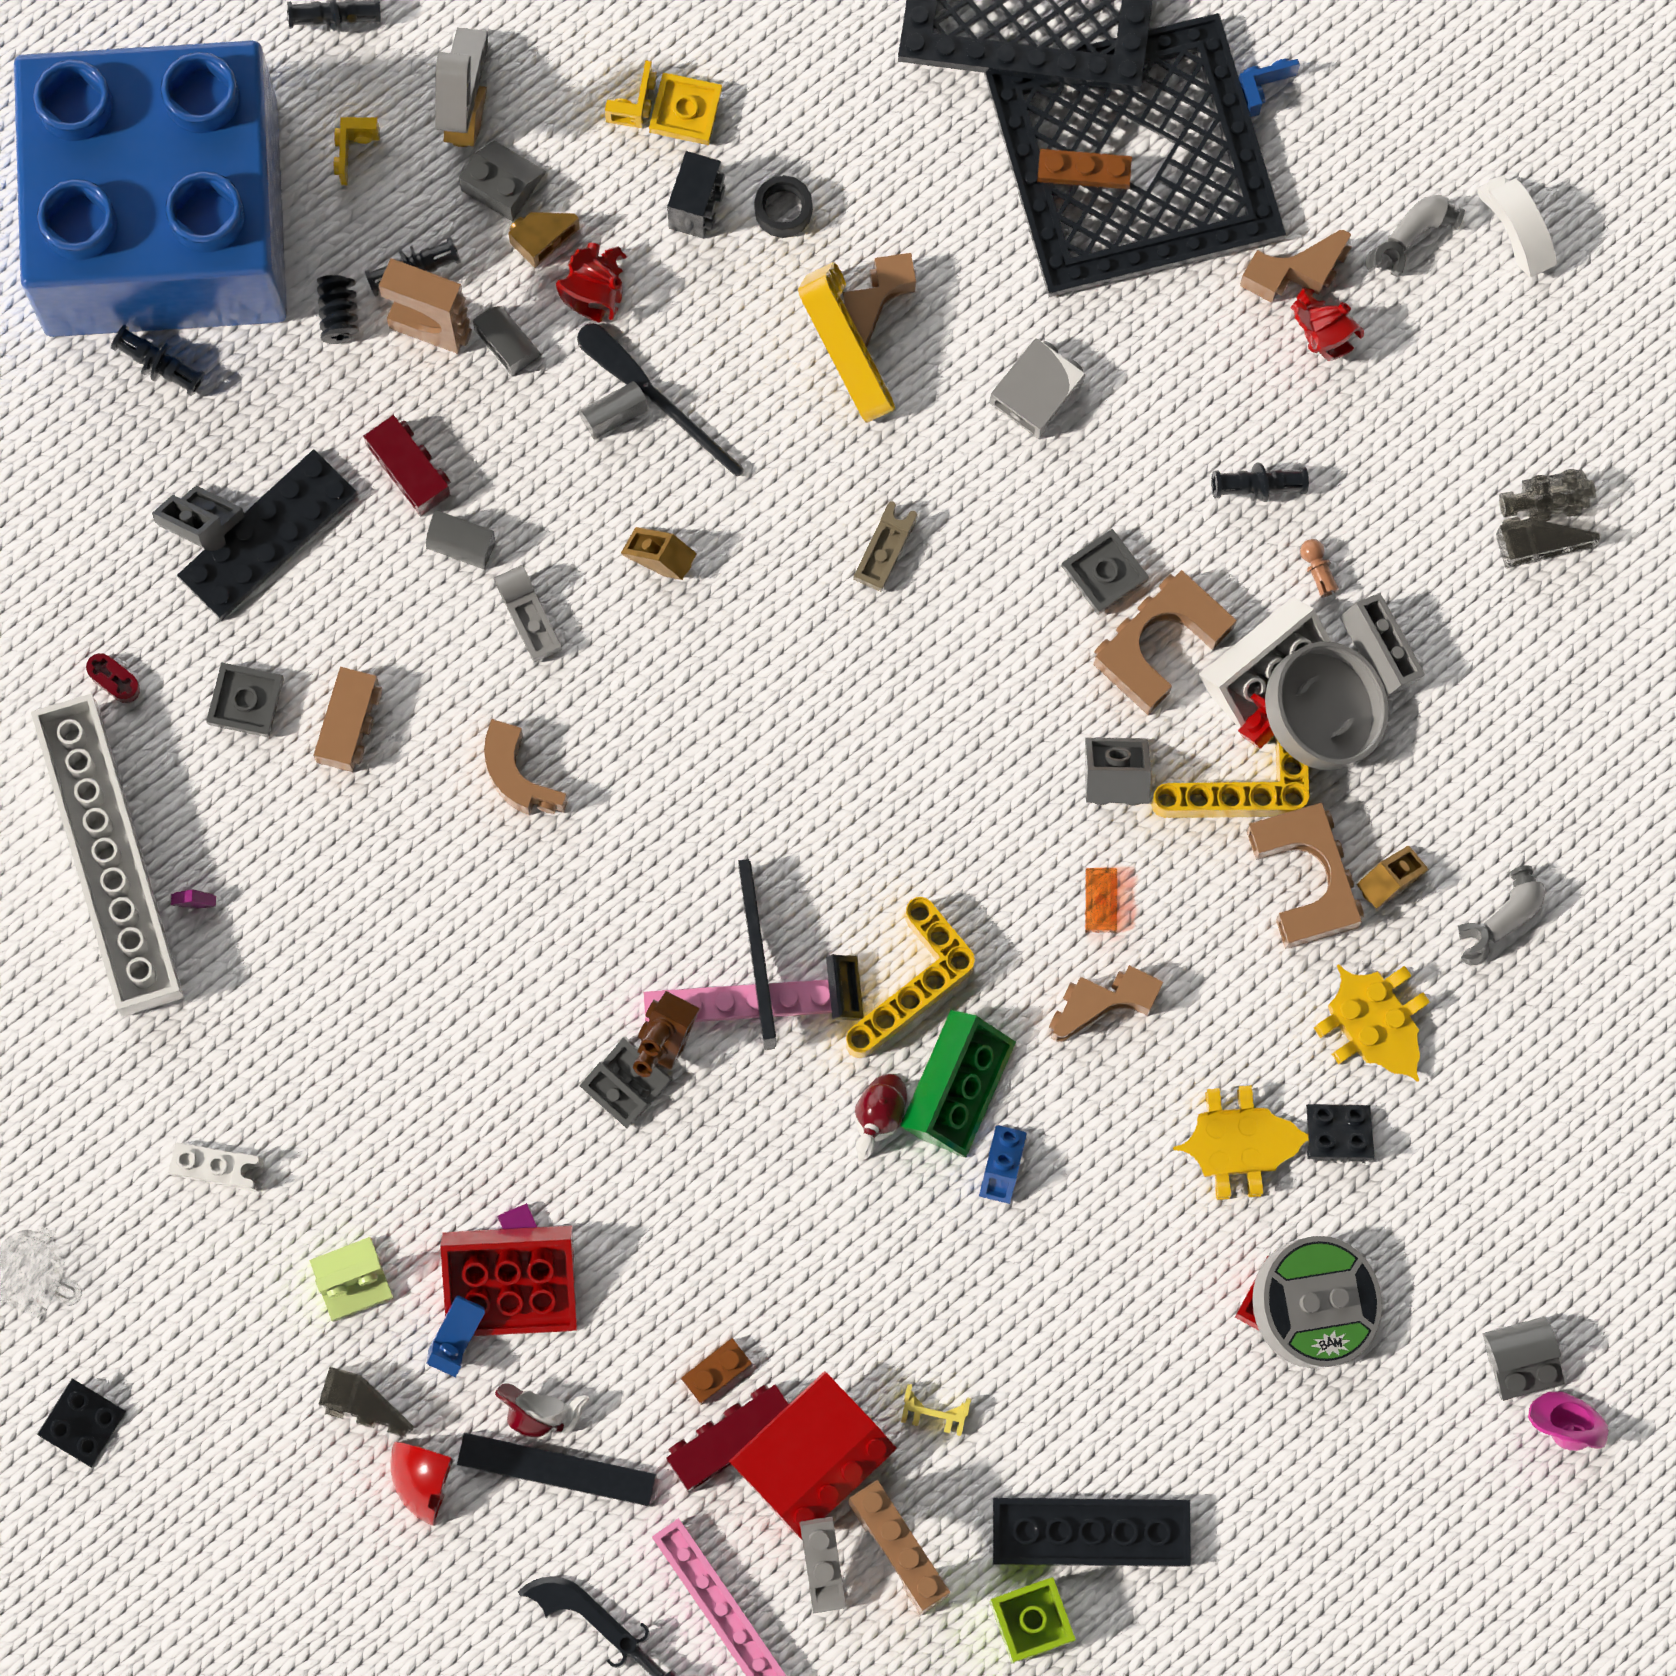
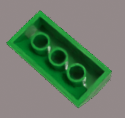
[900,1010,1016,1158]

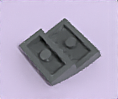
[579,1037,673,1129]

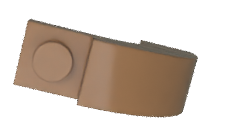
[484,719,568,815]

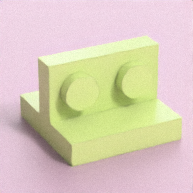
[309,1237,394,1322]

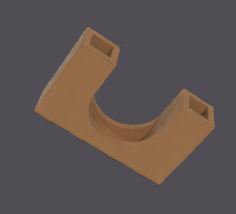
[379,258,472,354]
[1093,570,1237,715]
[1246,802,1364,950]
[848,1480,951,1616]

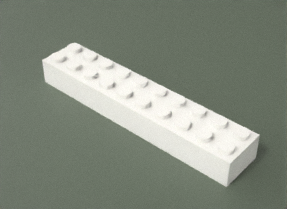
[31,693,184,1017]

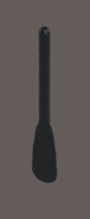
[577,323,744,477]

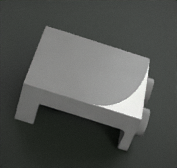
[989,338,1085,439]

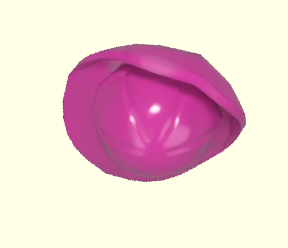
[1528,1391,1609,1451]

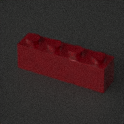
[666,1384,789,1493]

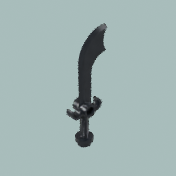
[518,1576,678,1676]

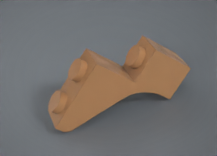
[1240,230,1352,303]
[842,253,916,348]
[1049,965,1163,1042]

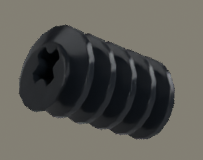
[316,275,359,344]

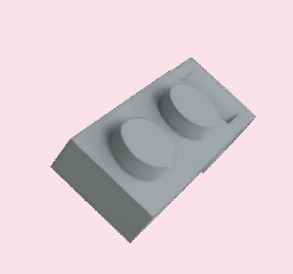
[493,565,562,663]
[800,1517,846,1614]

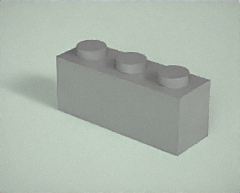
[1340,593,1425,697]

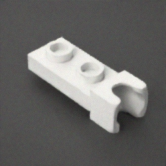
[168,1142,264,1192]

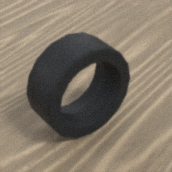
[754,175,813,238]

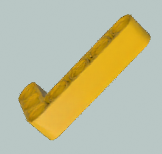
[798,262,895,423]
[1151,739,1309,818]
[846,897,975,1058]

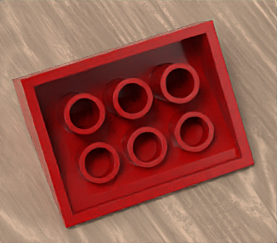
[440,1226,577,1336]
[729,1371,897,1540]

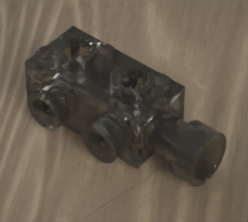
[1499,469,1596,522]

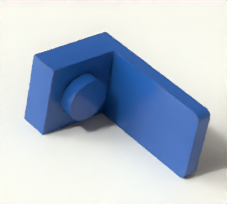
[1239,58,1300,117]
[979,1125,1027,1204]
[426,1296,485,1378]

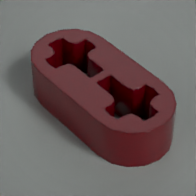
[86,653,140,703]

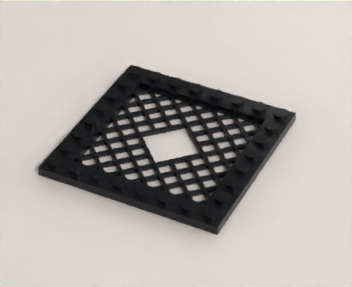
[898,0,1153,92]
[984,13,1286,298]

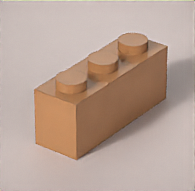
[313,666,382,772]

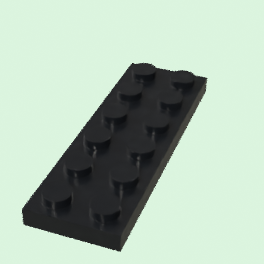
[177,449,358,621]
[992,1498,1191,1567]

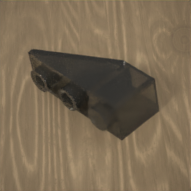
[318,1367,416,1437]

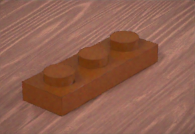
[1037,149,1132,189]

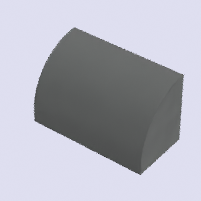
[472,306,542,377]
[578,381,648,440]
[426,510,496,570]

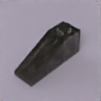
[1495,517,1600,569]

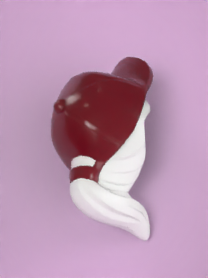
[854,1074,907,1162]
[495,1383,590,1437]

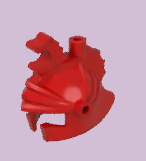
[556,243,627,323]
[1291,288,1364,361]

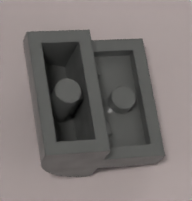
[152,485,245,551]
[1482,1316,1565,1401]

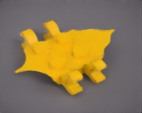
[1313,964,1430,1082]
[1173,1085,1308,1201]

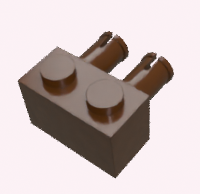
[633,991,700,1077]

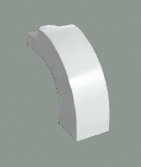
[1477,175,1558,278]

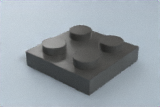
[1061,528,1149,615]
[206,662,284,738]

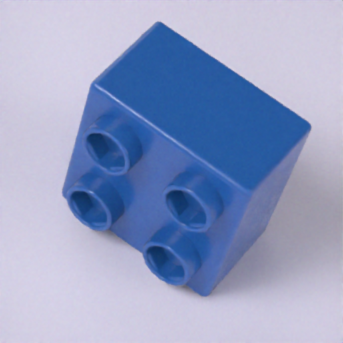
[14,40,287,337]

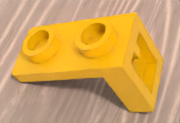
[605,60,657,128]
[333,117,380,185]

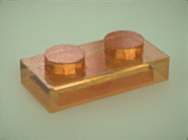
[1085,868,1117,933]

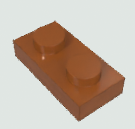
[681,1338,752,1405]

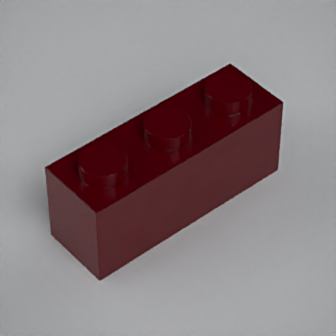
[363,414,451,517]

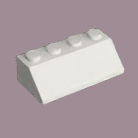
[1199,597,1331,728]

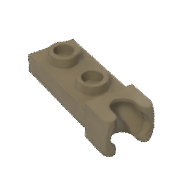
[853,501,918,592]

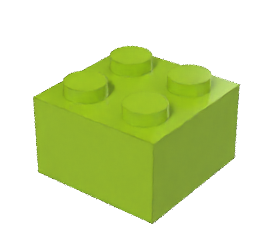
[989,1577,1076,1664]

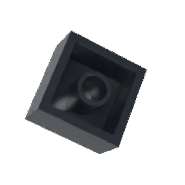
[667,151,726,239]

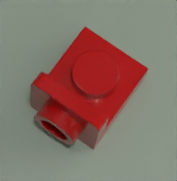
[1238,693,1274,749]

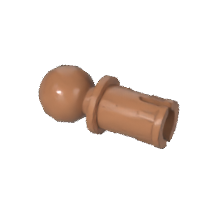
[1300,539,1339,598]

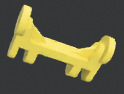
[901,1384,971,1436]

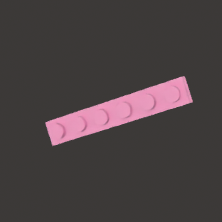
[643,980,832,1022]
[652,1518,786,1676]

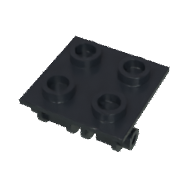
[1306,1104,1375,1164]
[36,1378,126,1468]

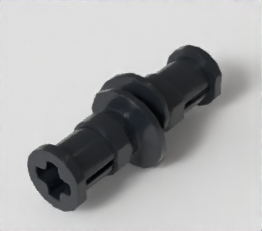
[287,0,381,32]
[365,237,461,297]
[110,325,205,396]
[1211,462,1309,502]

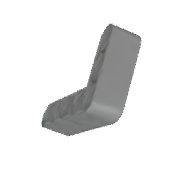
[435,27,488,133]

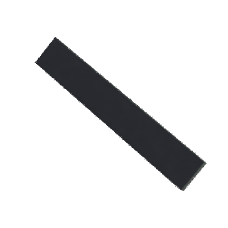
[738,859,777,1050]
[457,1433,656,1507]

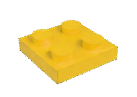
[649,72,722,145]

